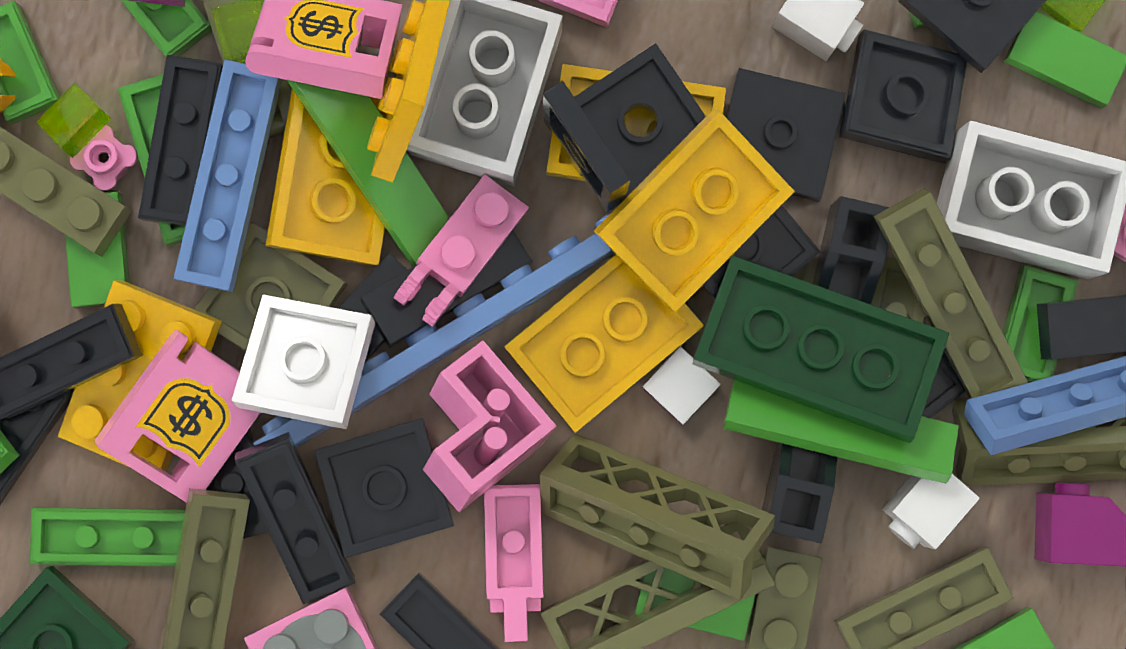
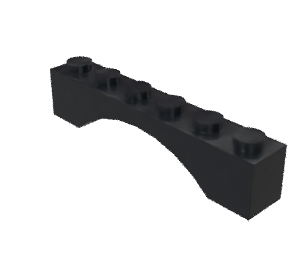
[762,196,889,544]

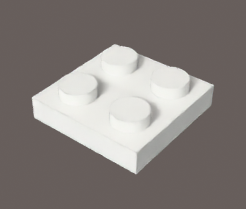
[232,295,375,429]

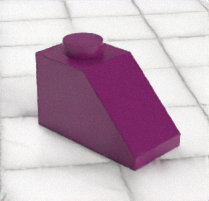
[1034,483,1126,567]

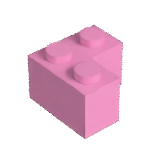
[423,340,557,513]

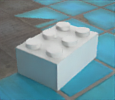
[407,0,563,187]
[937,121,1126,280]

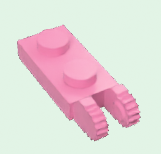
[394,174,529,327]

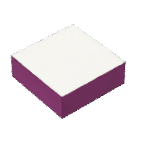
[642,346,721,425]

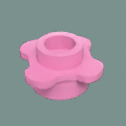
[70,125,138,191]

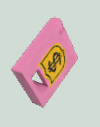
[245,0,402,99]
[94,330,261,503]

